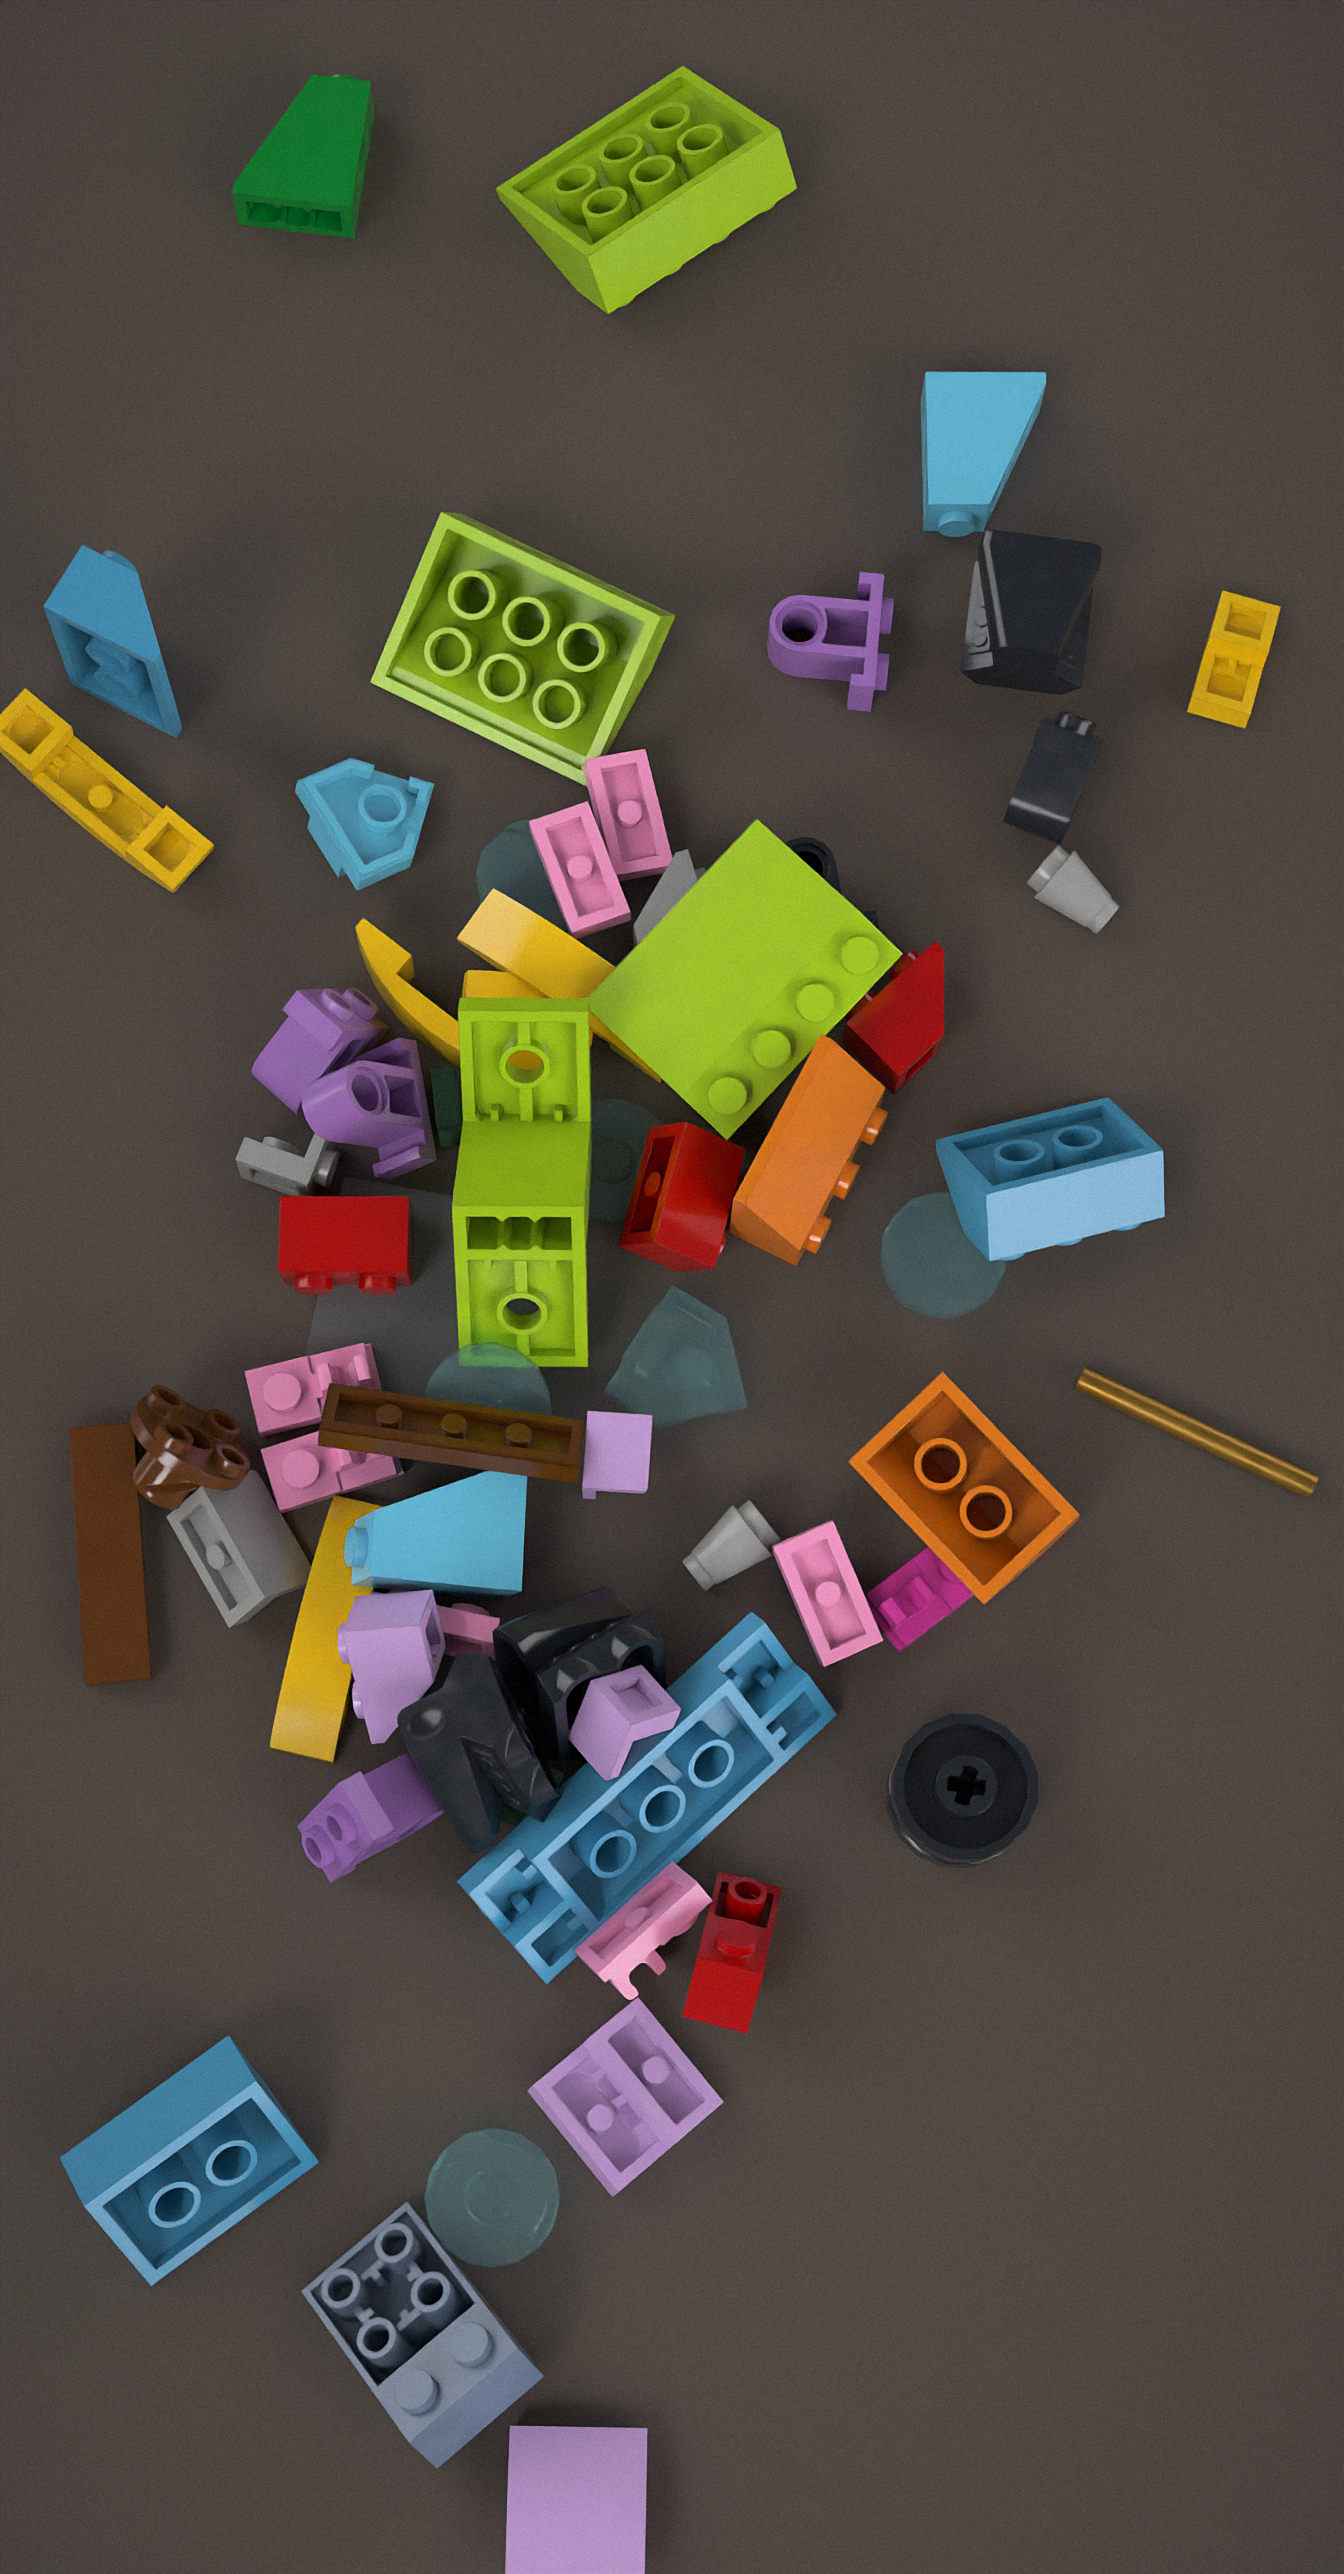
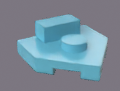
[295,758,434,891]

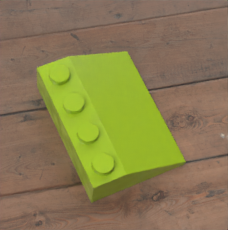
[496,66,797,314]
[370,512,676,786]
[587,819,903,1140]

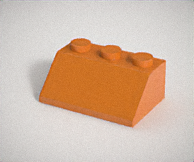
[729,1034,889,1266]
[848,1372,1080,1605]

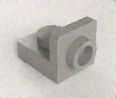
[235,1133,340,1196]

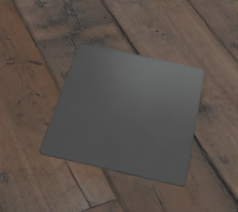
[305,1177,539,1411]

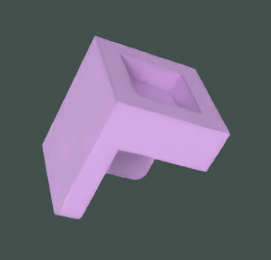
[582,1411,652,1499]
[569,1665,681,1781]

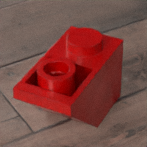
[842,941,944,1094]
[682,1871,782,2034]

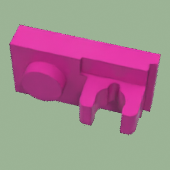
[865,1547,974,1653]

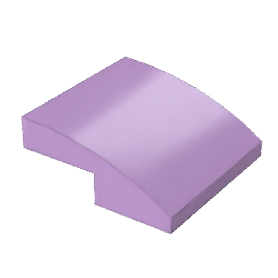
[528,1997,723,2197]
[505,2426,647,2574]

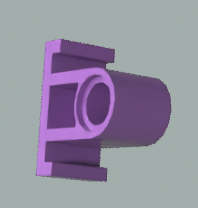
[767,572,894,712]
[251,987,390,1116]
[302,1038,437,1179]
[297,1752,445,1883]

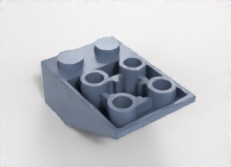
[301,2202,544,2469]

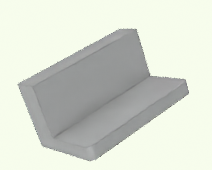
[167,1470,311,1628]

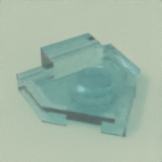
[604,1285,747,1428]

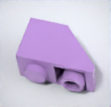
[337,1589,446,1744]

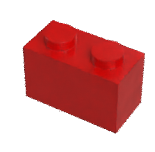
[618,1122,746,1272]
[278,1196,414,1295]

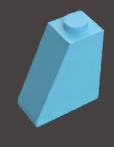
[921,372,1046,537]
[344,1471,527,1600]

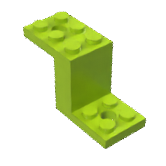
[452,998,593,1367]

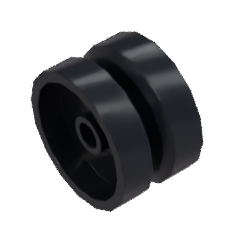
[887,1714,1038,1868]

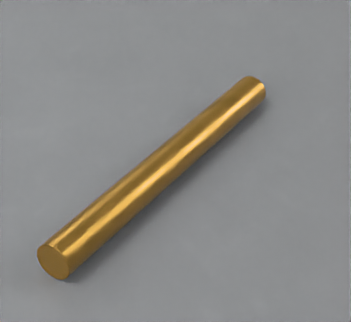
[1074,1367,1319,1499]

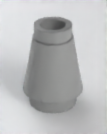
[1026,845,1120,934]
[682,1499,781,1591]

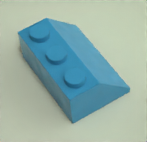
[43,545,183,738]
[935,1097,1165,1262]
[60,2035,319,2286]

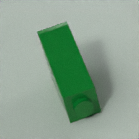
[232,74,375,239]

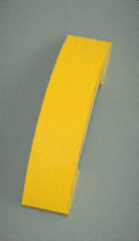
[0,688,214,893]
[457,888,662,1083]
[355,918,543,1070]
[269,1495,384,1763]

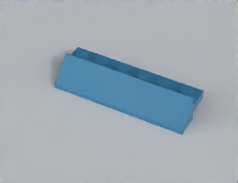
[457,1612,837,1984]

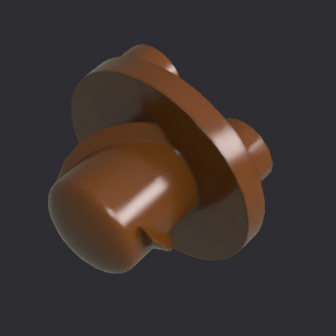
[130,1385,250,1510]

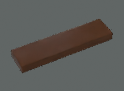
[318,1383,587,1483]
[69,1422,153,1687]

